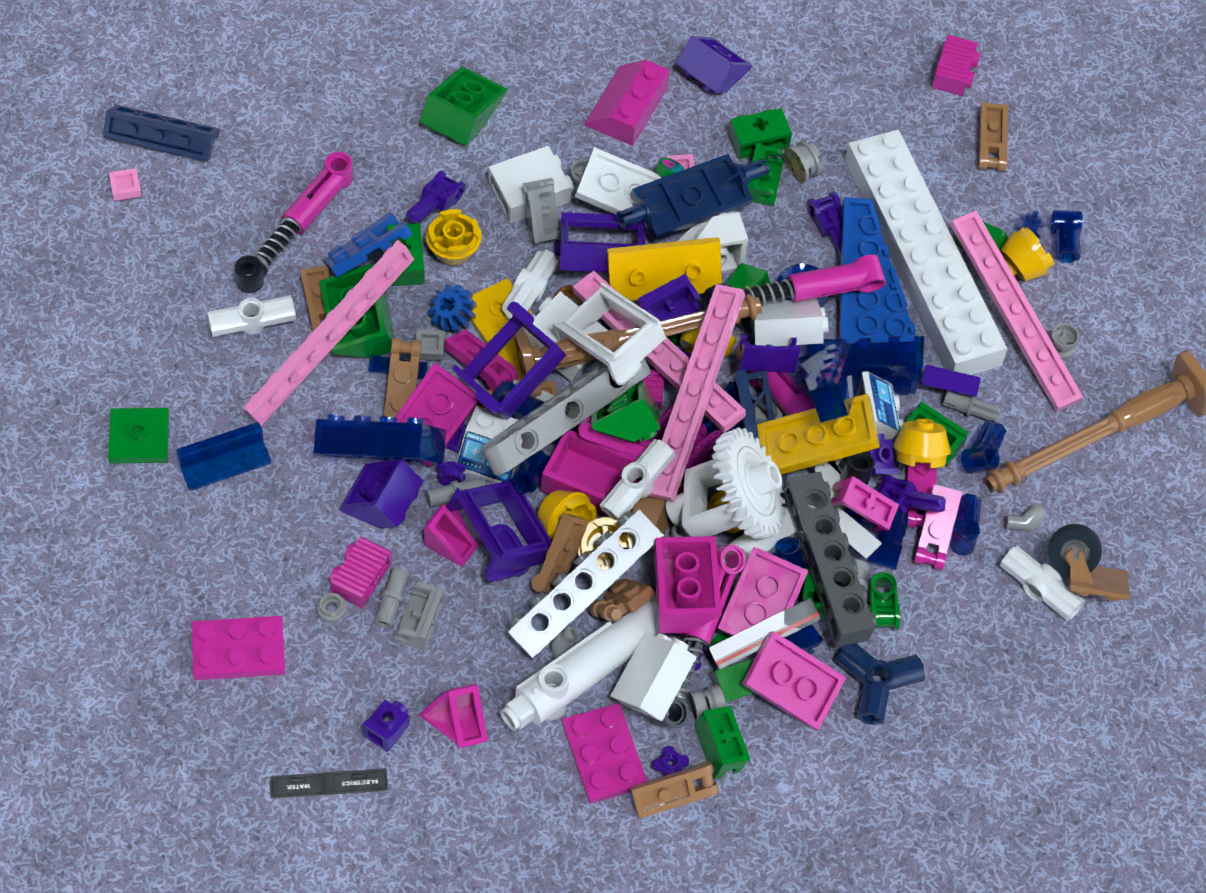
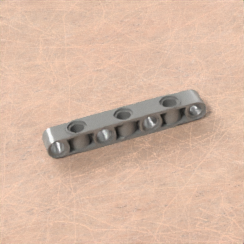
[481,358,651,475]

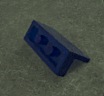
[176,422,271,491]

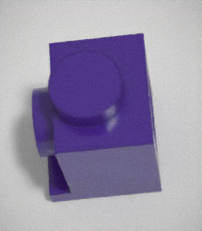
[866,434,898,475]
[363,700,410,752]

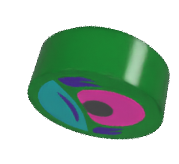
[655,157,684,178]

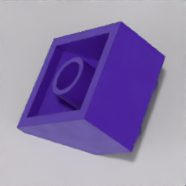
[675,36,753,94]
[339,459,424,529]

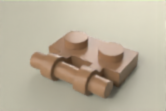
[588,578,656,622]

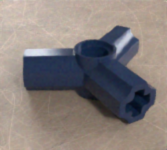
[835,643,926,725]

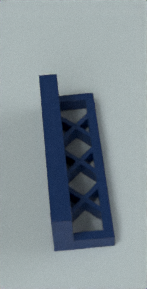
[103,104,220,161]
[732,370,787,484]

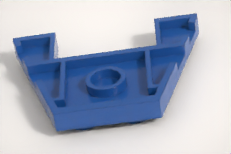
[324,211,413,277]

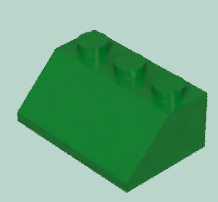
[319,264,395,358]
[591,380,660,442]

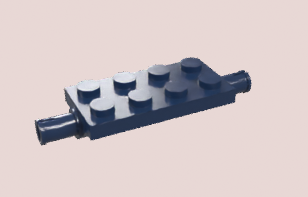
[617,153,770,240]

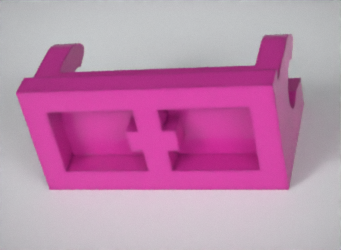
[831,476,899,531]

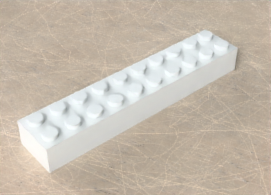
[845,129,1007,375]

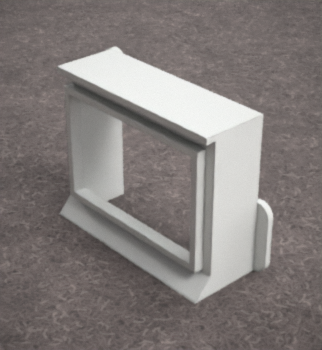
[552,283,666,385]

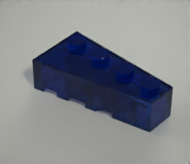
[803,336,924,395]
[798,343,861,422]
[313,414,446,464]

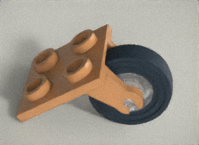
[1048,524,1130,601]

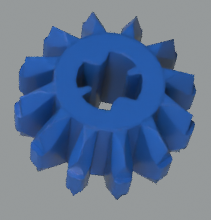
[428,284,477,332]

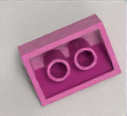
[585,60,670,146]
[654,536,722,633]

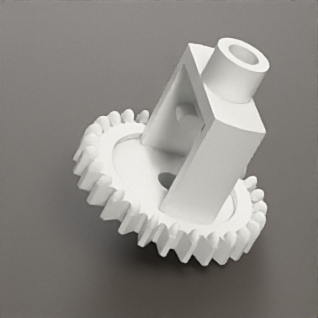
[666,428,786,539]

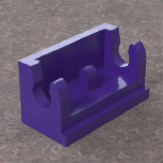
[637,274,701,321]
[735,334,801,373]

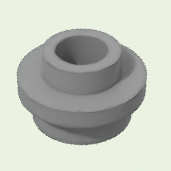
[317,593,347,622]

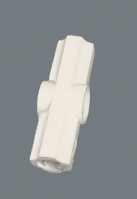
[502,250,559,319]
[207,295,296,337]
[599,439,676,521]
[1000,546,1085,621]

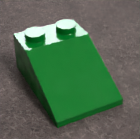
[419,66,508,146]

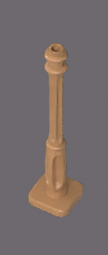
[514,294,762,398]
[984,350,1206,493]

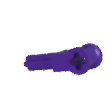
[406,171,466,224]
[807,192,842,256]
[876,475,946,515]

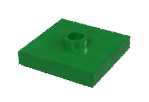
[108,408,169,464]

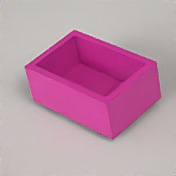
[541,430,643,517]

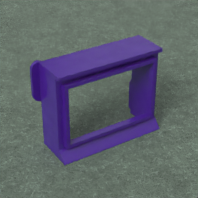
[554,212,645,272]
[452,301,566,420]
[446,477,552,582]

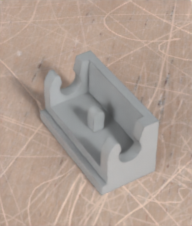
[522,178,560,244]
[394,582,444,651]

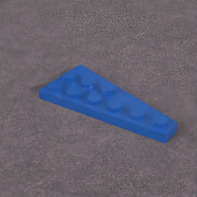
[839,197,924,359]

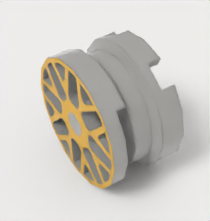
[784,139,824,183]

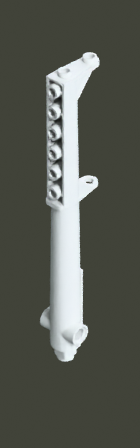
[500,462,850,731]

